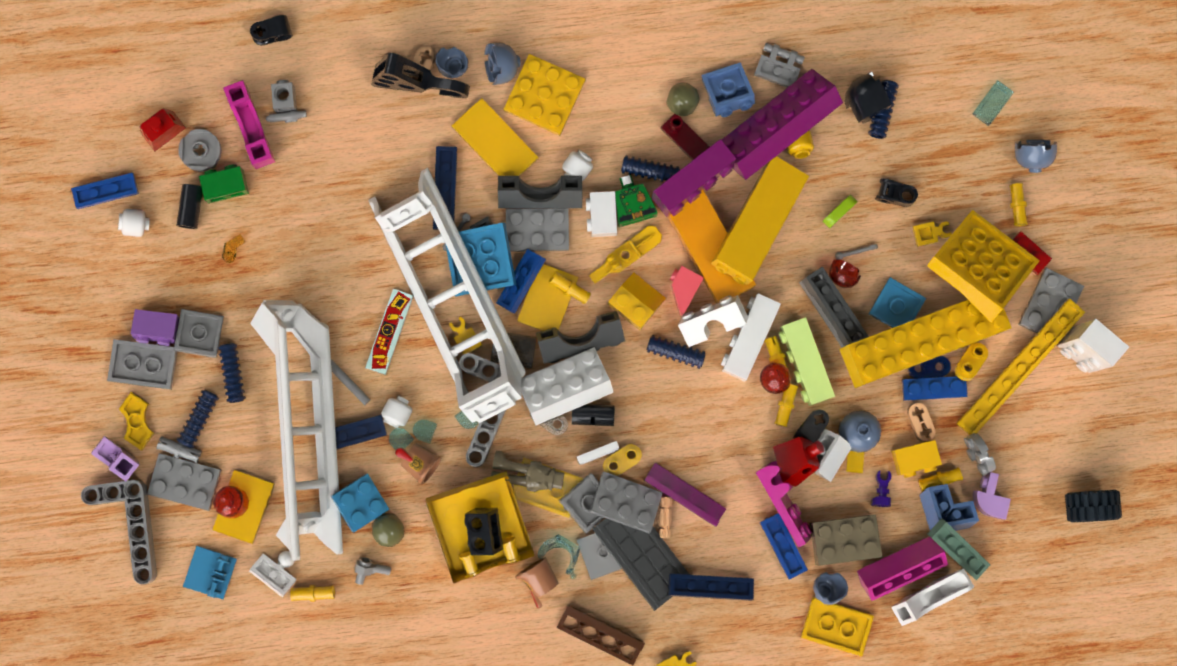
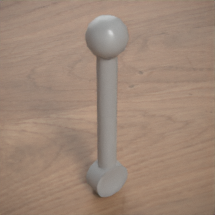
[442,214,471,251]
[835,244,878,260]

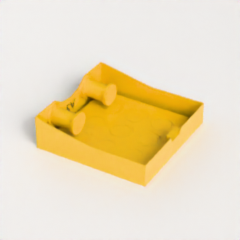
[927,210,1040,323]
[426,471,535,583]

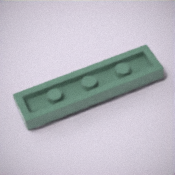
[928,518,990,580]

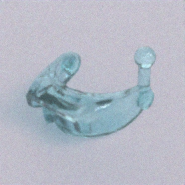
[537,534,580,580]

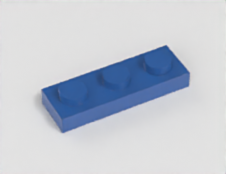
[71,173,139,210]
[496,249,546,314]
[902,376,967,401]
[759,513,808,580]

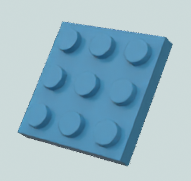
[445,223,516,297]

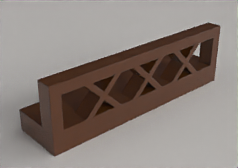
[557,605,645,666]

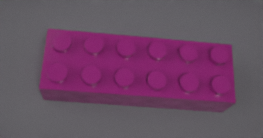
[722,69,843,180]

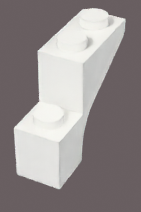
[891,568,974,626]

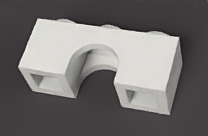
[678,295,748,347]

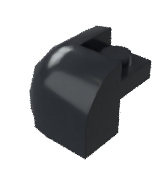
[844,72,892,124]

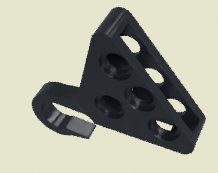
[371,53,470,98]

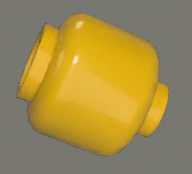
[787,131,814,159]

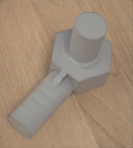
[354,557,391,585]

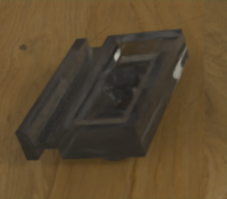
[491,333,537,368]

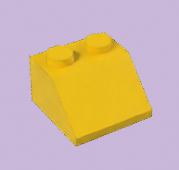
[608,272,666,331]

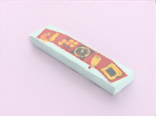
[365,289,413,375]

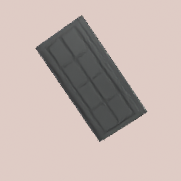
[592,518,690,611]

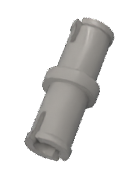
[157,436,202,463]

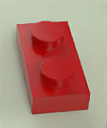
[1012,231,1052,275]

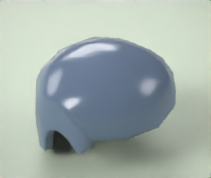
[435,47,468,78]
[813,572,848,605]

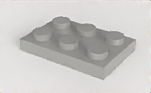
[506,208,569,252]
[1018,268,1084,333]
[107,339,177,390]
[147,453,221,511]
[590,472,662,534]

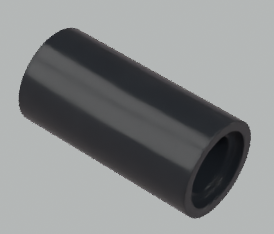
[176,184,202,229]
[571,404,615,426]

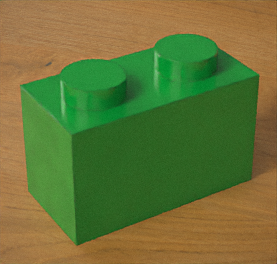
[199,165,249,204]

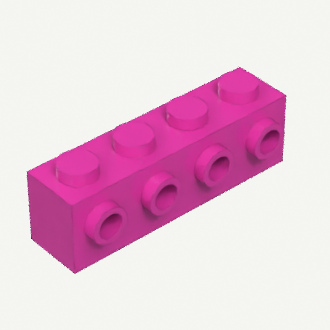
[857,536,948,601]

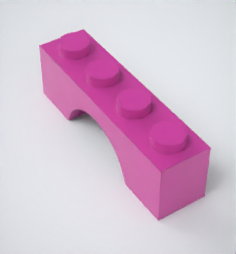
[223,80,276,169]

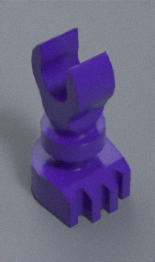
[871,470,892,507]

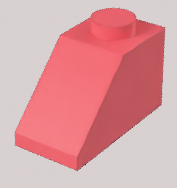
[669,266,704,316]

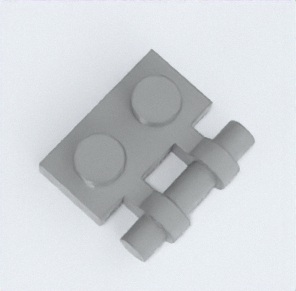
[754,43,805,87]

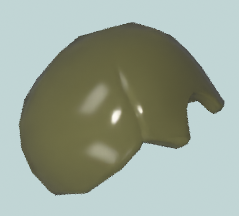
[666,82,699,116]
[372,513,405,547]

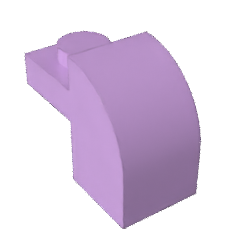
[91,436,139,481]
[973,472,1011,520]

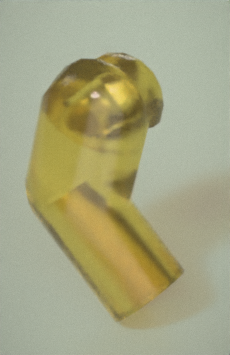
[222,234,246,263]

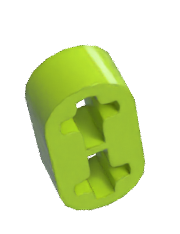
[823,195,858,229]

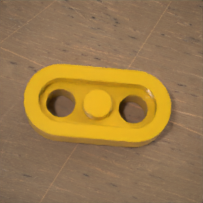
[955,343,988,381]
[603,444,642,476]

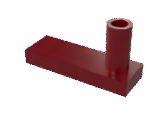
[660,114,710,161]

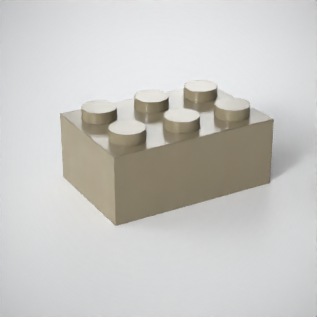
[810,515,882,566]

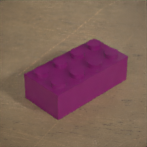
[651,139,736,217]

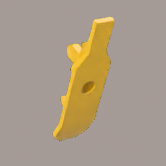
[589,226,662,284]

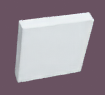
[576,441,619,465]

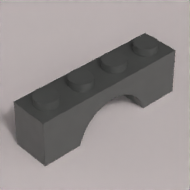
[498,176,582,208]
[536,311,625,364]

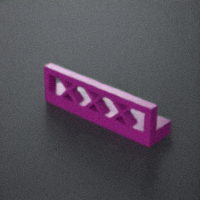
[644,463,726,527]

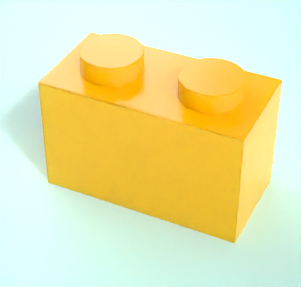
[891,440,942,478]

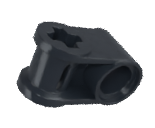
[250,15,293,46]
[875,178,918,207]
[793,410,829,443]

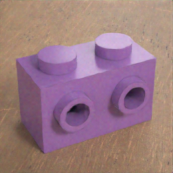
[131,309,180,346]

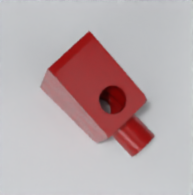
[139,108,186,152]
[773,437,824,487]

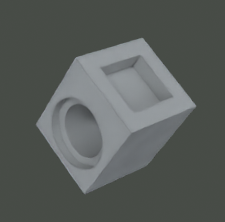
[271,80,297,113]

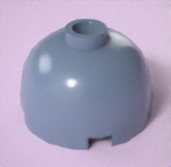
[484,43,521,85]
[1015,140,1057,173]
[838,410,882,453]

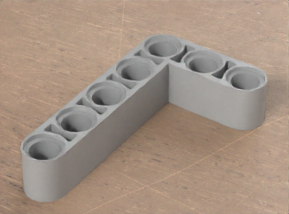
[459,353,507,467]
[81,480,157,584]

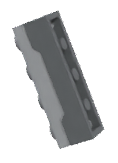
[799,267,869,347]

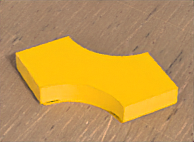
[119,392,155,451]

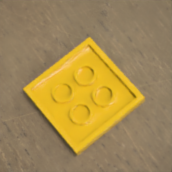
[503,54,586,136]

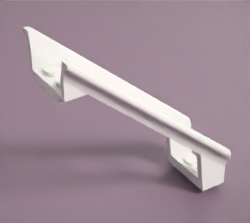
[368,168,525,423]
[250,300,343,561]

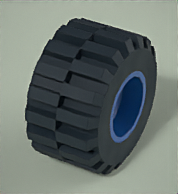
[1065,490,1122,522]

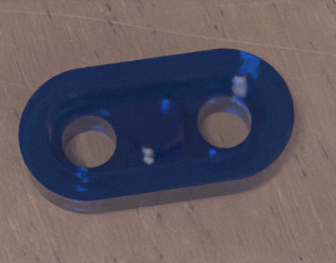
[908,356,951,379]

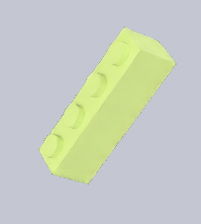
[778,317,835,406]

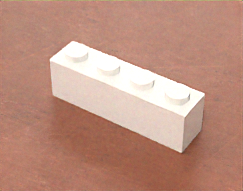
[721,293,781,382]

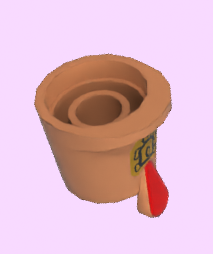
[395,443,442,485]
[515,557,559,608]

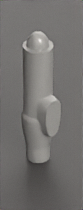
[266,110,307,123]

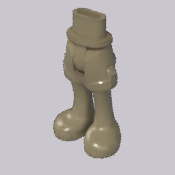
[491,451,564,492]

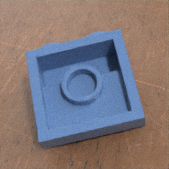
[701,62,755,117]

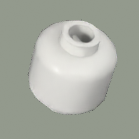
[562,150,593,181]
[118,209,149,237]
[381,396,412,429]

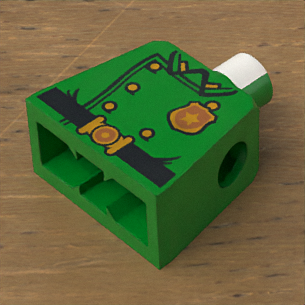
[615,175,658,228]

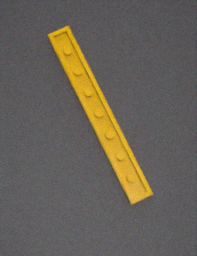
[956,298,1085,435]

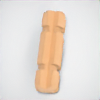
[659,497,672,538]

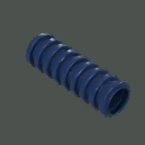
[868,80,899,139]
[621,155,680,182]
[646,335,706,369]
[218,343,246,403]
[176,390,219,448]

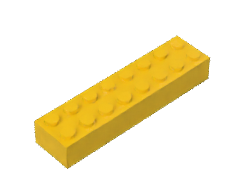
[839,300,1012,388]

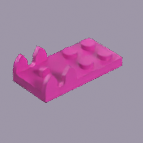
[756,461,812,548]

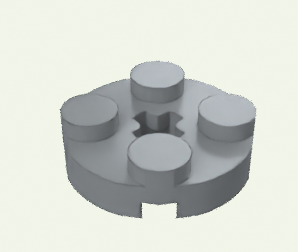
[178,129,222,172]
[964,433,996,476]

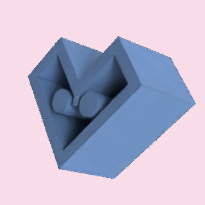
[919,484,979,531]

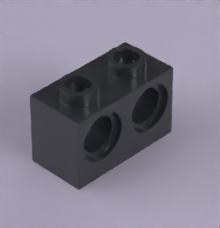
[465,508,504,555]

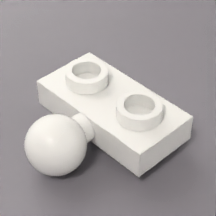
[249,551,297,598]

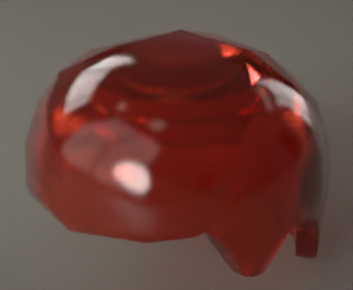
[829,259,861,288]
[760,362,792,394]
[213,486,249,519]

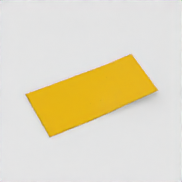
[846,451,865,473]

